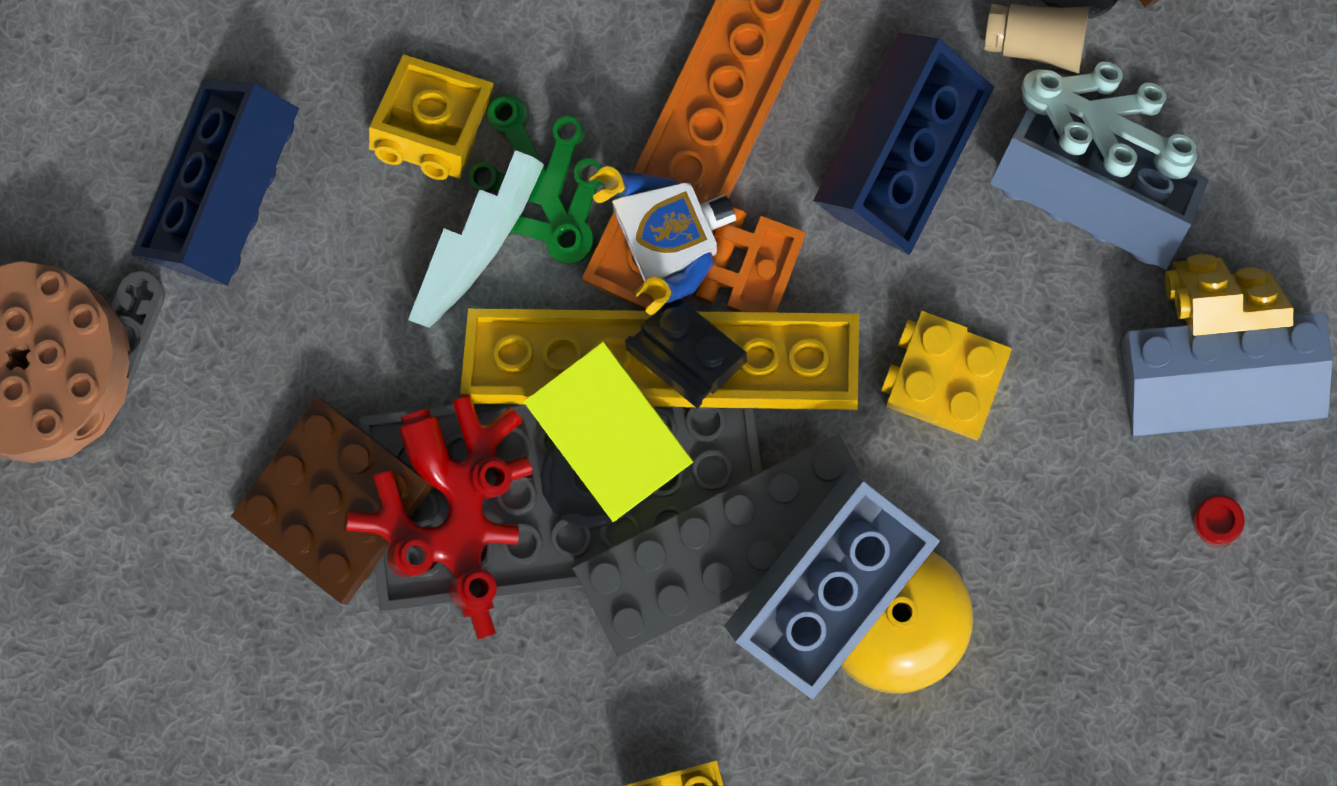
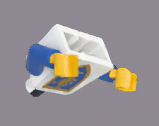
[589,166,736,315]

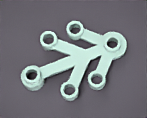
[1021,62,1197,179]

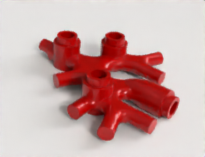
[344,395,532,640]

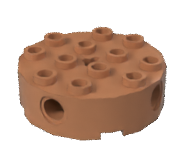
[0,261,130,463]

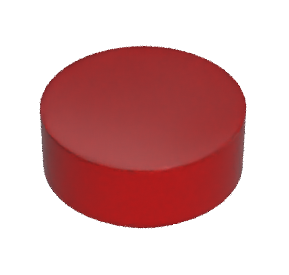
[1193,495,1245,546]

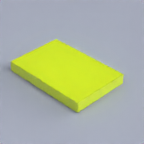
[524,342,694,522]

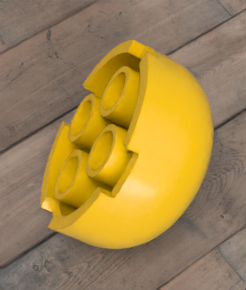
[841,551,973,693]

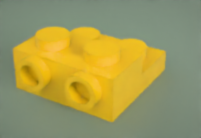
[369,54,494,180]
[1165,254,1293,336]
[881,311,1012,441]

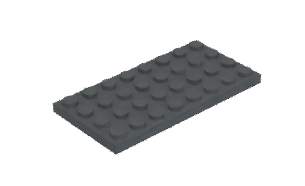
[359,404,762,613]

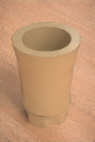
[984,3,1089,74]

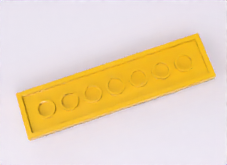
[460,308,859,410]

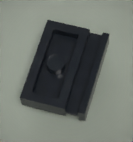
[625,299,747,409]

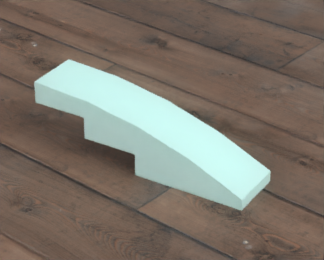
[408,150,544,328]

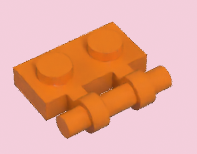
[695,207,806,312]

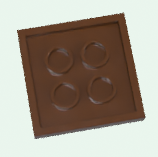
[231,397,433,605]

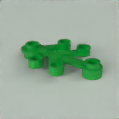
[468,94,603,264]

